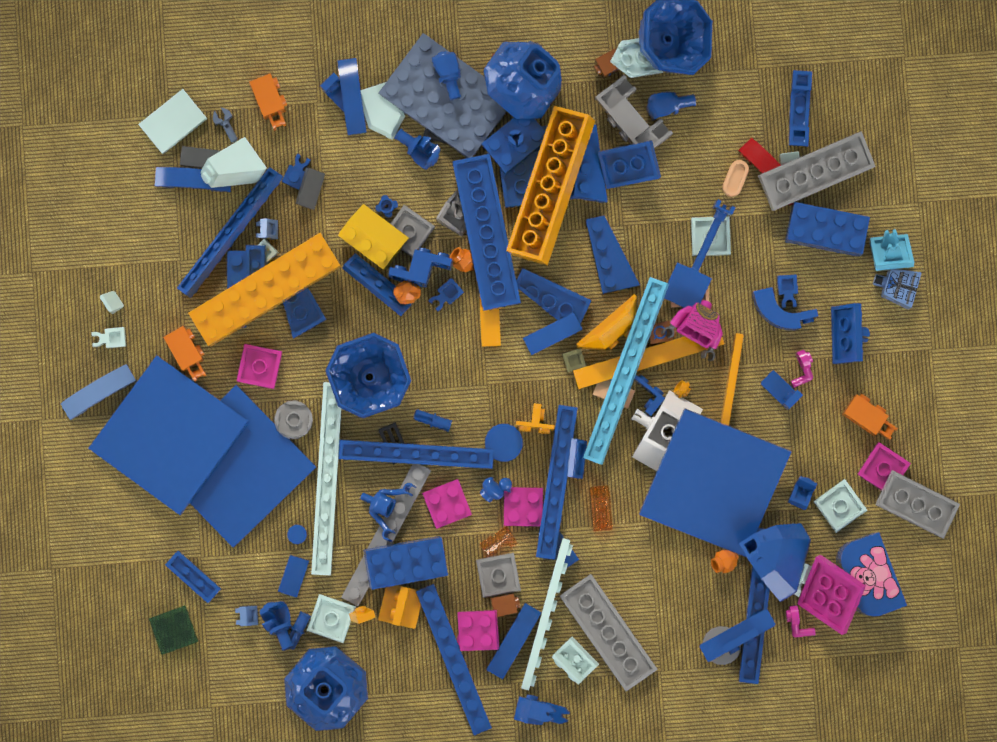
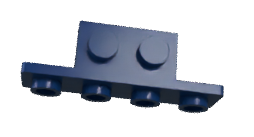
[699,609,776,662]

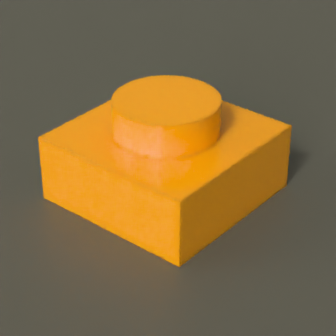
[349,606,376,624]

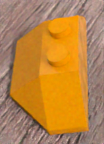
[576,294,637,350]

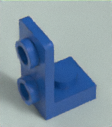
[320,73,344,112]
[760,370,803,410]
[634,374,665,416]

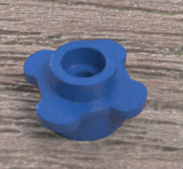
[375,195,398,218]

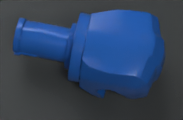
[431,51,461,100]
[646,92,696,121]
[394,128,441,170]
[260,601,294,651]

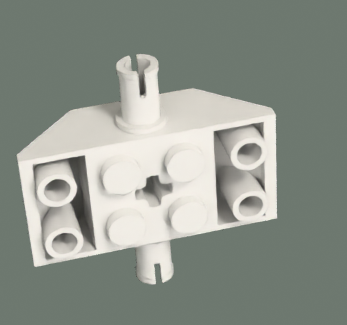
[632,390,703,471]

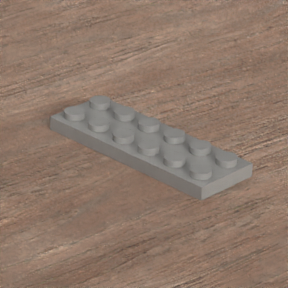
[758,131,876,211]
[560,574,658,691]

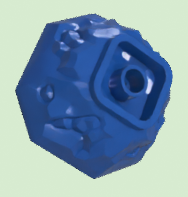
[638,0,713,75]
[484,41,562,119]
[325,333,411,418]
[284,646,368,731]

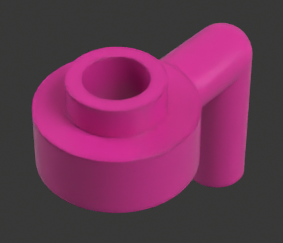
[790,350,813,388]
[786,605,816,638]

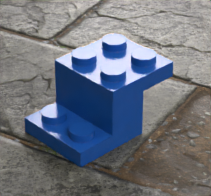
[388,248,453,288]

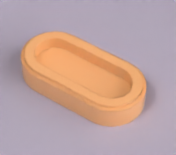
[722,160,749,197]

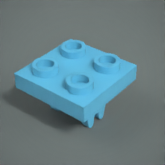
[869,229,914,271]

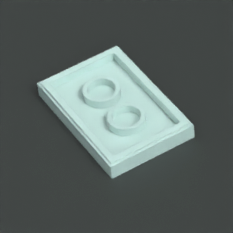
[138,89,207,154]

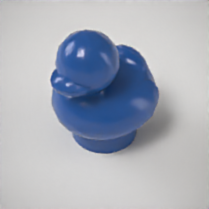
[480,477,512,502]

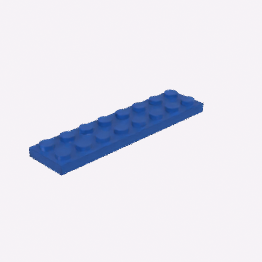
[452,154,521,311]

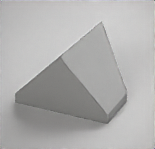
[436,190,466,236]

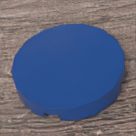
[485,424,523,462]

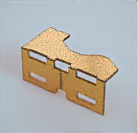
[480,526,518,556]

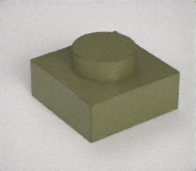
[562,348,586,373]

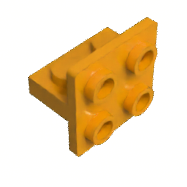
[516,403,555,434]
[378,585,421,629]

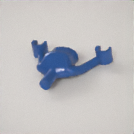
[360,483,417,542]

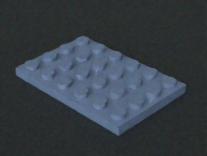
[378,33,507,158]

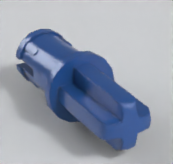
[413,410,452,432]
[289,611,311,650]

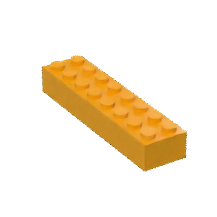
[506,106,595,266]
[188,233,341,347]

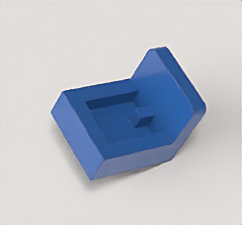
[788,476,817,510]

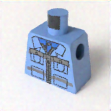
[873,269,921,309]

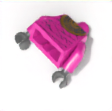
[661,300,723,361]

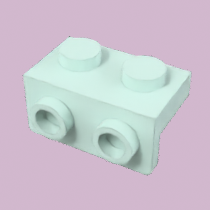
[552,637,599,685]

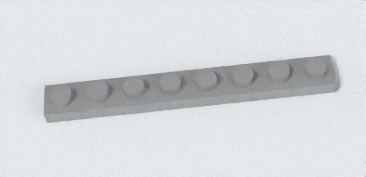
[341,464,431,606]

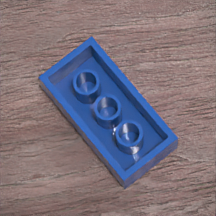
[785,202,870,257]
[363,536,448,590]

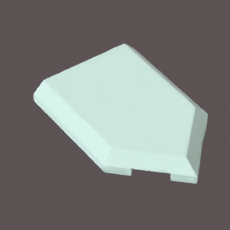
[610,38,663,78]
[361,82,405,140]

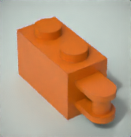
[249,73,287,131]
[163,326,206,382]
[842,394,898,440]

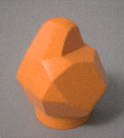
[450,247,475,273]
[394,281,421,304]
[711,550,739,573]

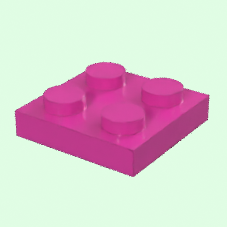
[237,344,282,389]
[857,442,911,491]
[422,479,472,529]
[504,487,543,527]
[457,610,499,651]

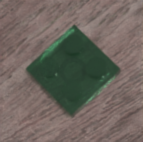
[149,605,199,655]

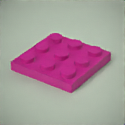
[797,555,866,635]

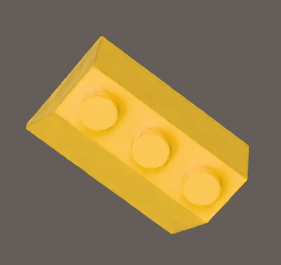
[338,204,409,270]

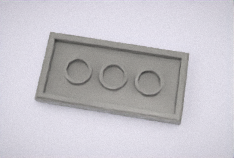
[875,470,960,539]

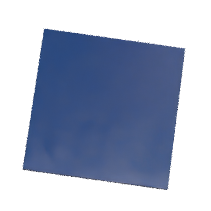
[88,355,249,516]
[190,385,316,548]
[639,408,791,557]

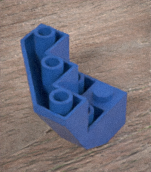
[739,523,811,602]

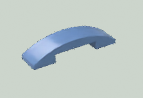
[61,364,136,420]

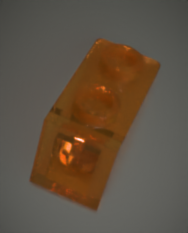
[589,485,612,532]

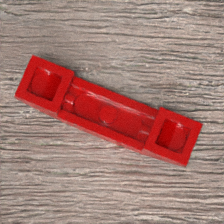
[738,138,794,206]

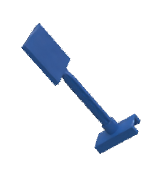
[664,199,736,308]

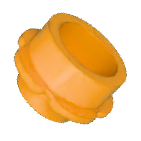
[673,380,691,398]

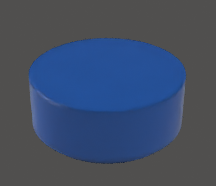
[287,525,307,544]

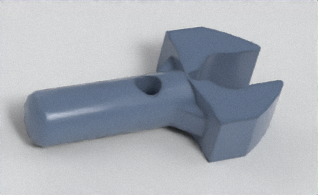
[213,108,238,142]

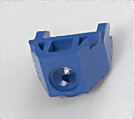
[514,694,570,725]

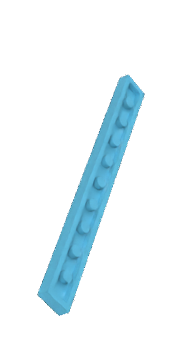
[583,277,669,465]

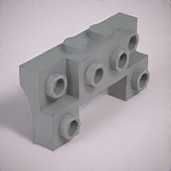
[595,75,673,148]

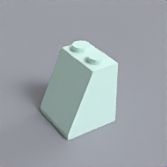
[200,137,267,188]

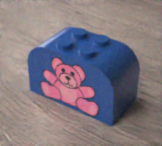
[836,532,907,616]

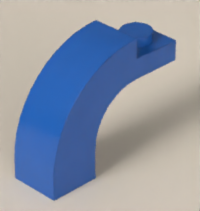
[752,287,818,330]

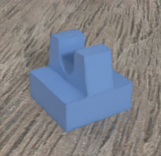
[256,218,278,240]
[235,606,258,626]

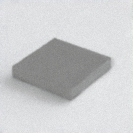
[391,205,435,258]
[476,553,521,598]

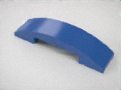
[338,58,367,135]
[789,70,812,147]
[154,167,231,192]
[486,603,542,679]

